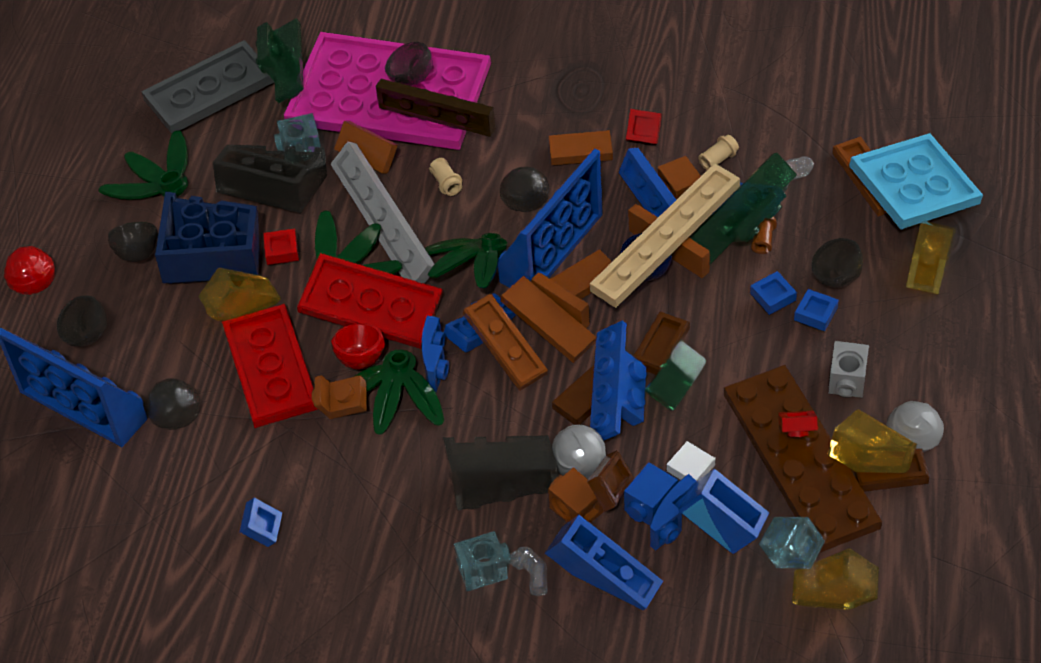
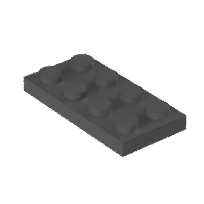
[141,40,276,134]

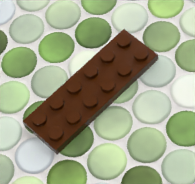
[724,365,882,554]

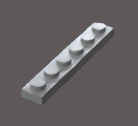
[331,141,434,283]

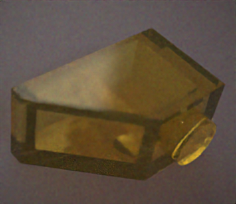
[906,221,956,294]
[198,267,281,321]
[828,409,917,473]
[792,548,879,610]

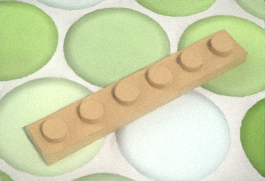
[590,163,740,308]

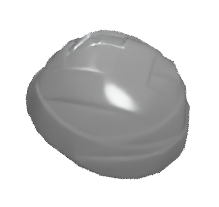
[886,401,944,452]
[551,425,606,479]

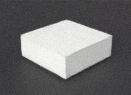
[667,441,715,481]

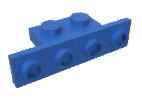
[590,320,647,441]

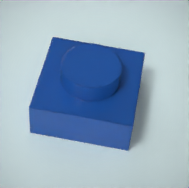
[750,271,797,315]
[794,289,839,331]
[240,497,282,547]

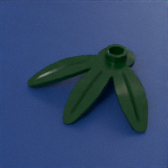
[98,131,189,199]
[309,210,402,278]
[424,233,507,288]
[353,350,444,435]

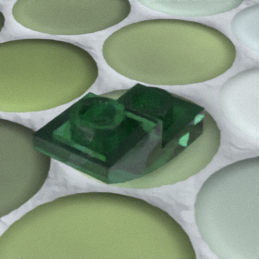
[645,340,707,411]

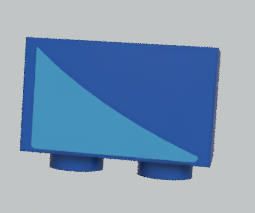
[678,469,769,554]

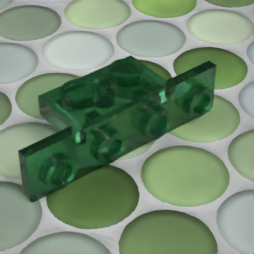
[255,18,304,103]
[690,153,797,264]

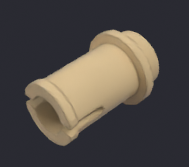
[698,135,739,170]
[429,158,462,196]

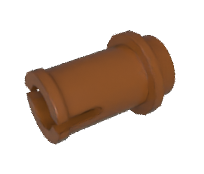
[751,211,777,254]

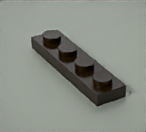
[376,79,496,137]

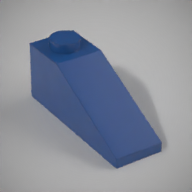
[545,515,663,610]

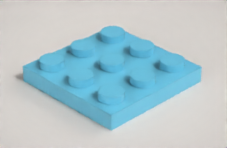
[849,133,983,229]

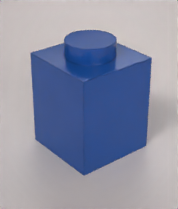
[624,462,678,526]

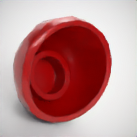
[4,246,55,295]
[331,323,385,370]

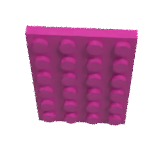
[284,32,491,150]

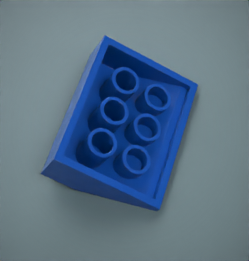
[497,148,602,288]
[0,328,147,447]

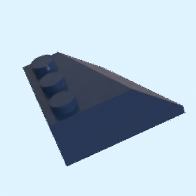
[155,192,260,283]

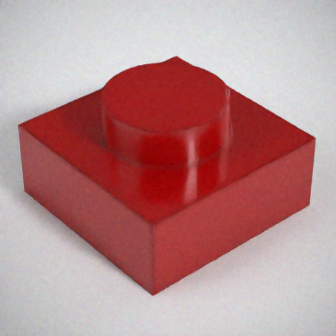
[626,109,662,144]
[263,228,299,265]
[778,411,818,437]

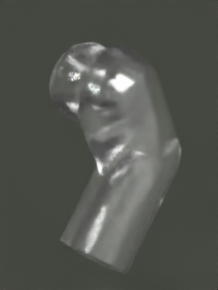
[772,156,814,193]
[510,547,548,596]

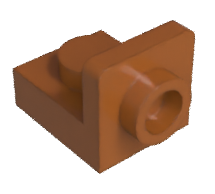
[312,375,367,419]

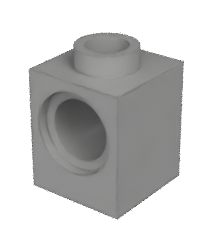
[828,341,869,398]

